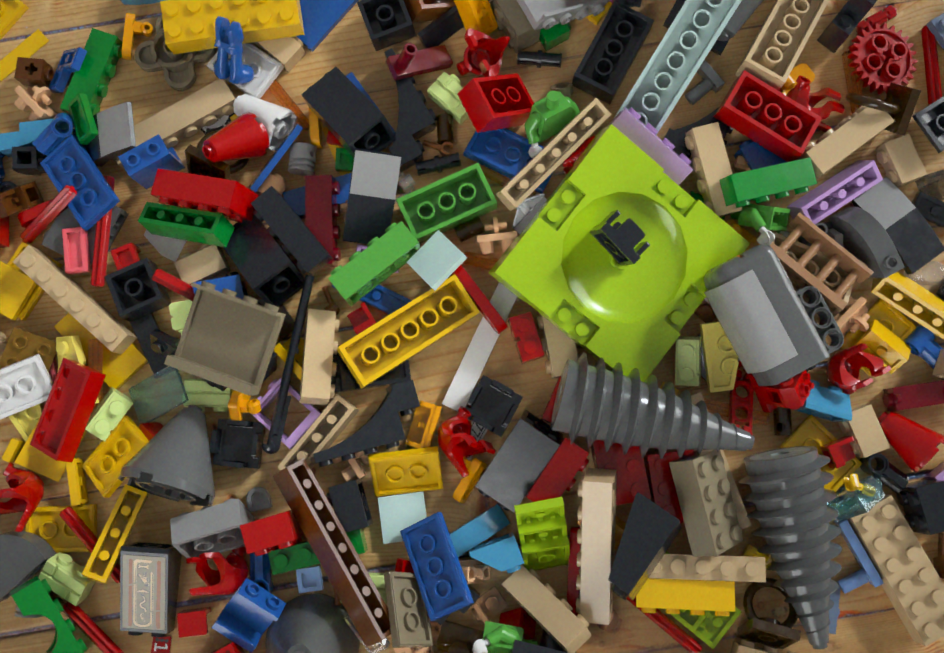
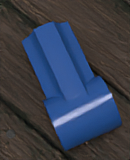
[32,112,74,156]
[904,325,943,369]
[250,552,274,593]

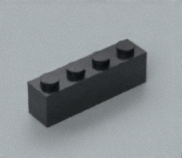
[251,186,333,276]

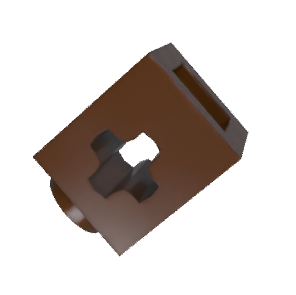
[14,57,54,88]

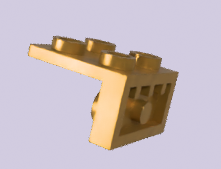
[0,327,57,372]

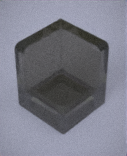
[915,169,944,200]

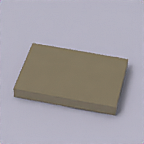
[384,571,433,648]

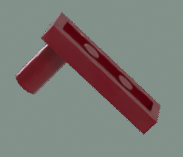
[385,43,453,80]

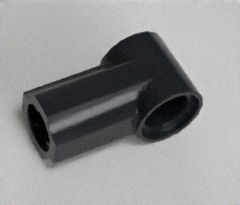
[859,453,910,493]

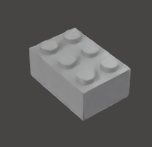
[170,498,255,558]

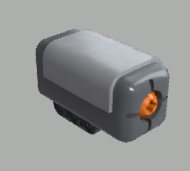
[704,244,844,386]

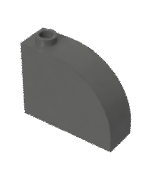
[41,206,129,269]
[829,207,905,278]
[0,531,57,602]

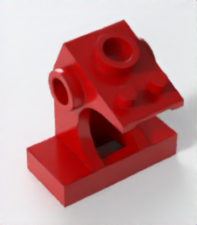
[747,370,814,413]

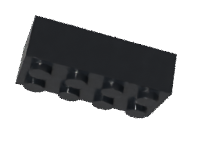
[572,1,654,105]

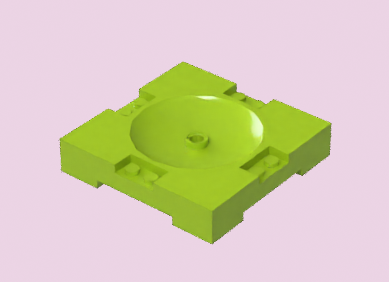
[489,124,750,382]

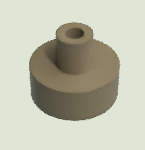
[551,82,574,97]

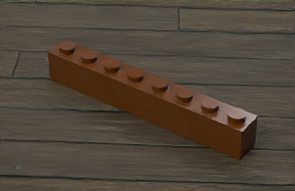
[273,458,391,647]

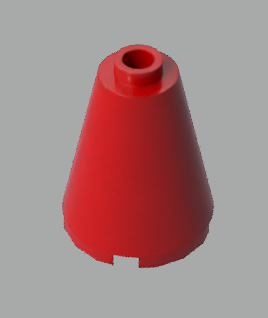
[202,112,269,162]
[878,411,944,473]

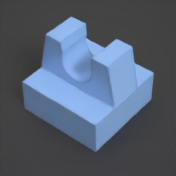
[296,565,324,593]

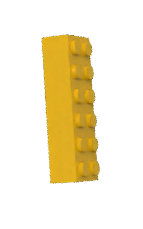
[160,0,305,54]
[337,274,480,389]

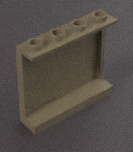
[164,281,286,395]

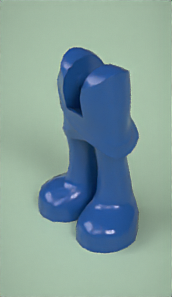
[213,16,254,84]

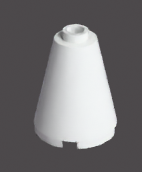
[233,94,297,151]

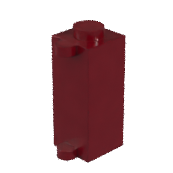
[882,380,944,412]

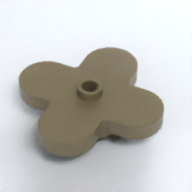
[134,15,217,91]

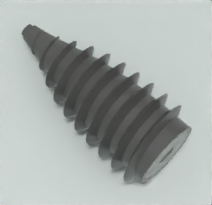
[550,352,755,459]
[738,446,842,649]

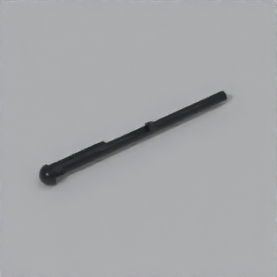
[262,275,314,454]

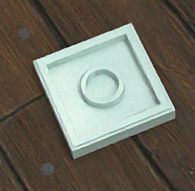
[407,230,467,291]
[378,491,427,544]

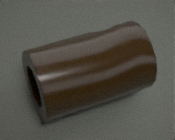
[437,114,454,144]
[454,217,485,242]
[773,407,792,435]

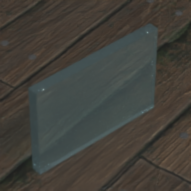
[128,366,189,423]

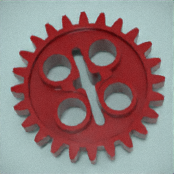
[847,23,918,95]

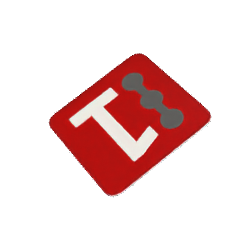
[151,636,172,653]

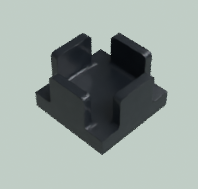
[590,210,650,266]
[465,375,523,437]
[210,418,265,469]

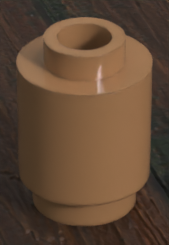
[257,173,287,197]

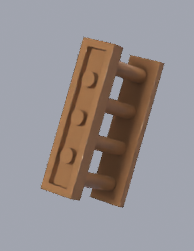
[770,212,874,317]

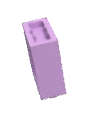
[252,378,322,449]

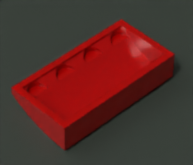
[30,358,106,463]

